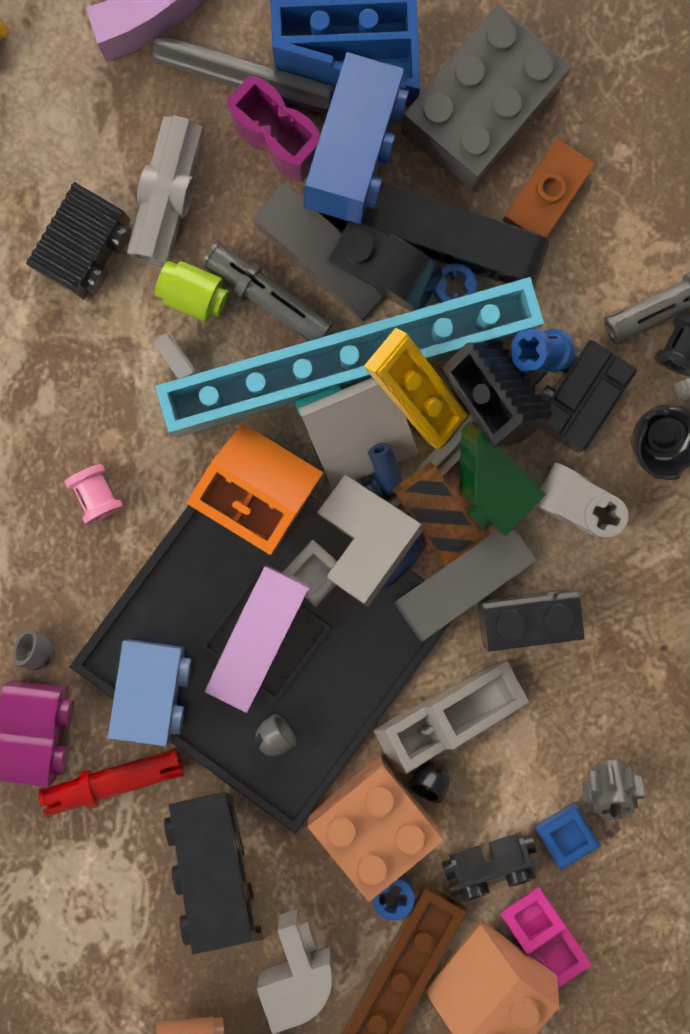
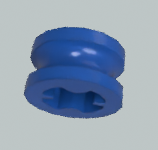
[433,263,477,303]
[373,874,414,920]

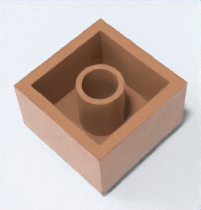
[307,755,444,902]

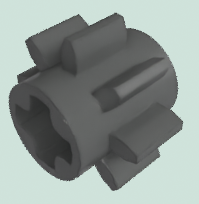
[582,760,645,820]

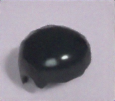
[630,404,690,480]

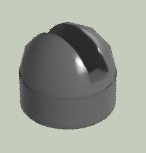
[12,629,55,670]
[255,713,297,756]

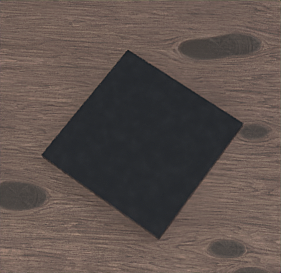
[69,495,453,834]

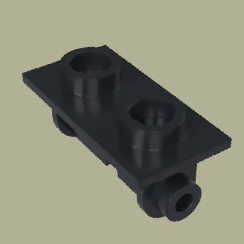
[441,832,542,901]

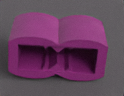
[227,75,320,182]
[0,680,74,787]

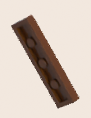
[341,883,467,1034]

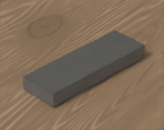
[394,528,537,641]

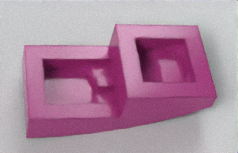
[500,885,592,988]

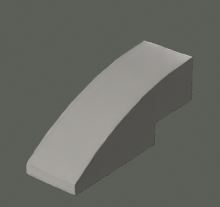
[373,661,529,773]

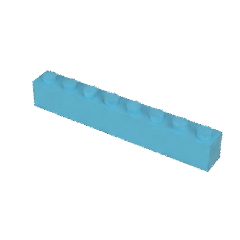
[155,277,544,438]

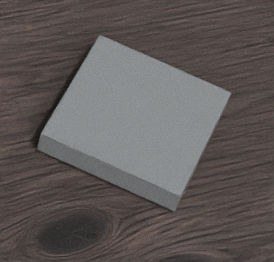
[298,377,419,490]

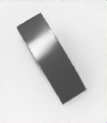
[252,181,383,321]

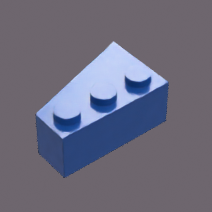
[270,0,420,107]

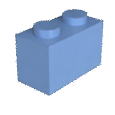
[108,639,192,746]

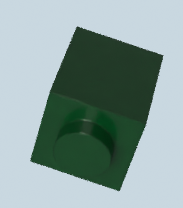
[459,422,546,536]

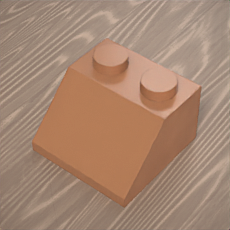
[425,920,560,1034]

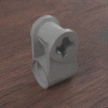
[535,462,629,538]

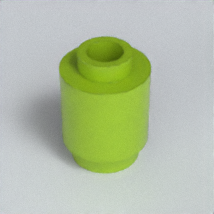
[154,261,229,322]

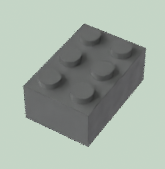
[401,4,572,192]

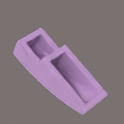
[86,0,204,62]
[205,565,310,713]

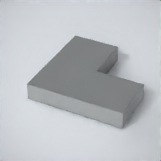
[317,475,424,607]

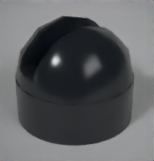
[409,762,450,803]

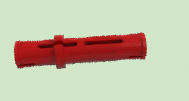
[38,747,184,818]

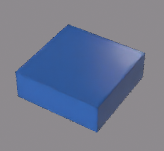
[534,802,601,870]

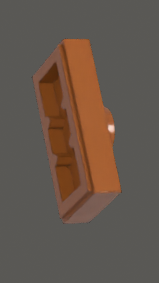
[503,138,595,238]

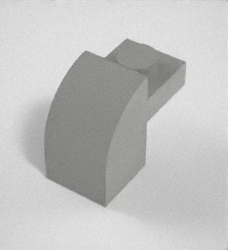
[257,909,333,1034]

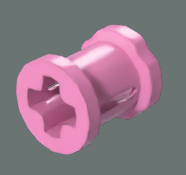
[64,464,124,525]

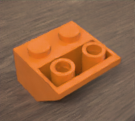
[186,423,324,555]

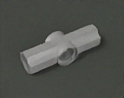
[127,115,204,266]

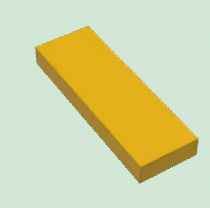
[364,328,468,450]

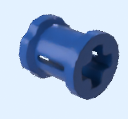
[511,328,575,372]

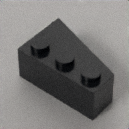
[164,792,264,954]

